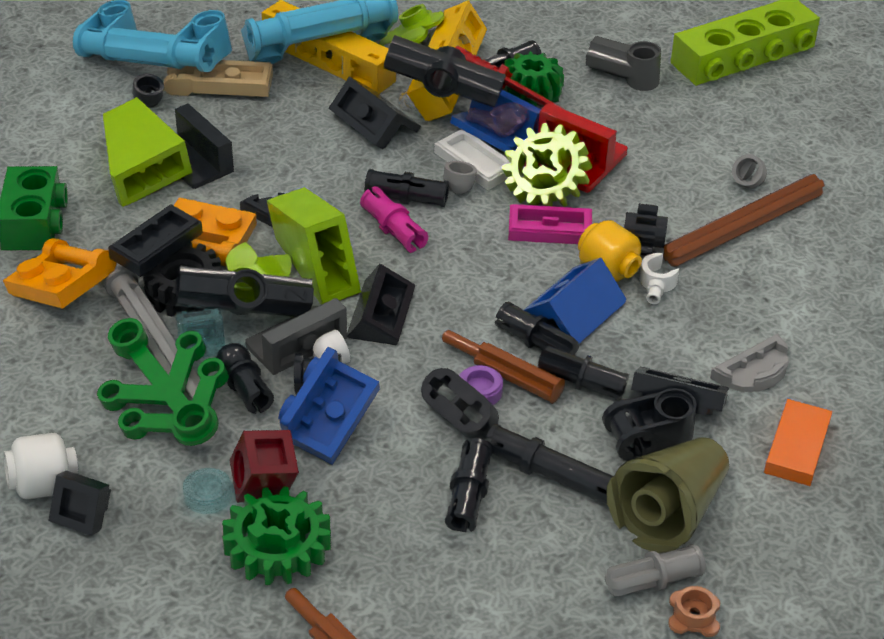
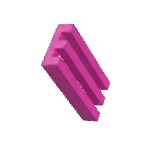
[508,204,592,244]

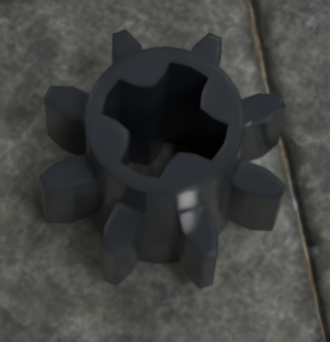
[624,203,668,256]

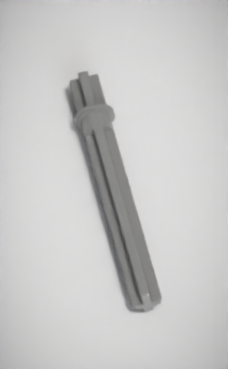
[104,248,200,400]

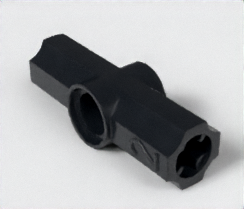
[384,35,506,108]
[175,266,314,317]

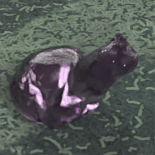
[466,102,530,137]

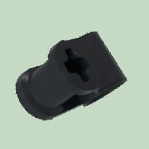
[602,388,697,461]

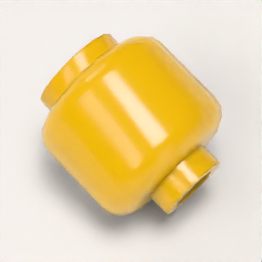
[578,220,642,282]

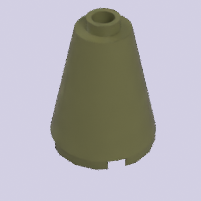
[607,437,729,553]

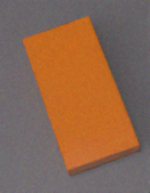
[764,399,833,486]

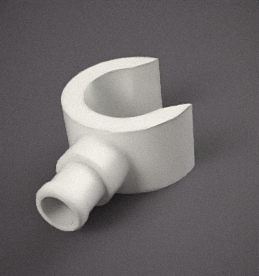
[639,253,679,304]

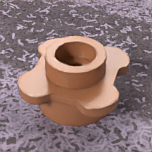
[668,586,721,637]

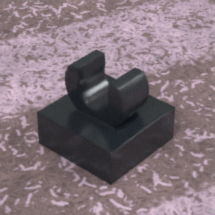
[48,470,111,536]

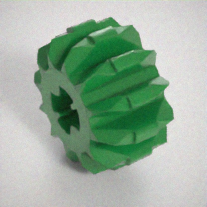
[503,51,564,107]

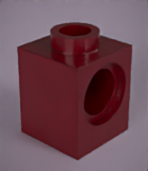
[229,430,299,503]

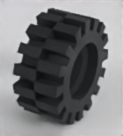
[143,242,222,318]

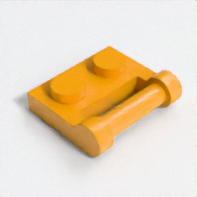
[174,198,257,267]
[3,238,116,309]

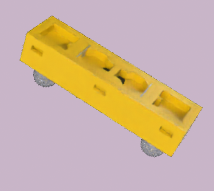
[261,0,396,94]
[398,0,487,121]

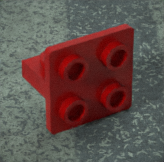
[524,103,628,193]

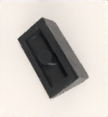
[347,264,416,345]

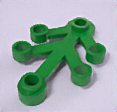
[97,318,229,446]

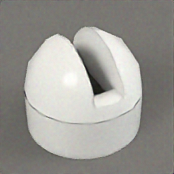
[313,329,350,364]

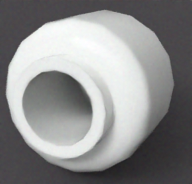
[4,433,78,500]

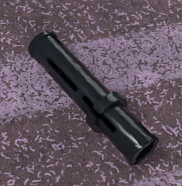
[486,423,613,504]

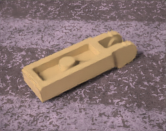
[163,60,273,97]

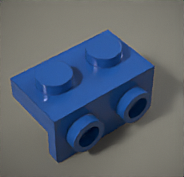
[278,347,380,465]

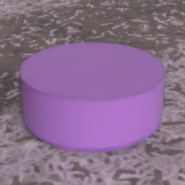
[459,365,503,405]

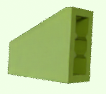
[103,97,192,207]
[266,187,361,305]

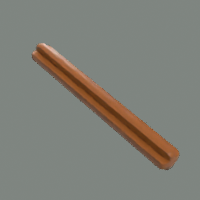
[663,174,825,267]

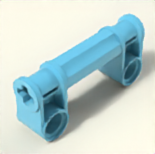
[73,0,232,73]
[241,0,398,64]

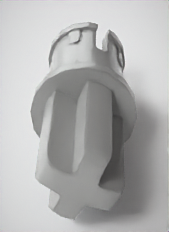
[605,544,706,596]

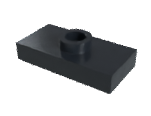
[108,204,203,277]

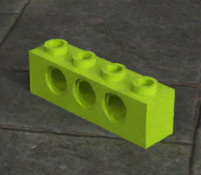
[670,0,820,86]

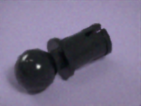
[216,343,274,414]

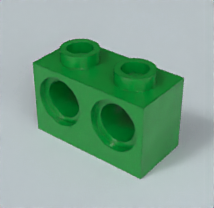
[0,166,68,251]

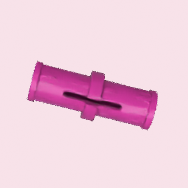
[360,186,429,253]

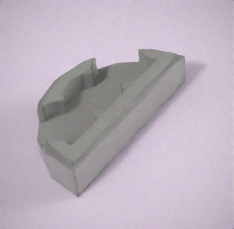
[710,333,789,392]

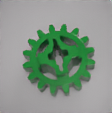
[222,486,331,585]

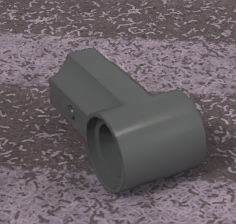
[586,36,661,91]

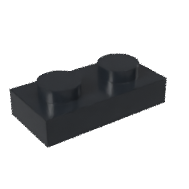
[631,366,729,415]

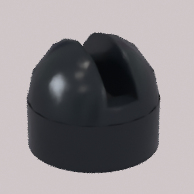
[132,74,164,108]

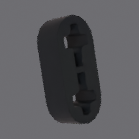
[421,368,499,439]

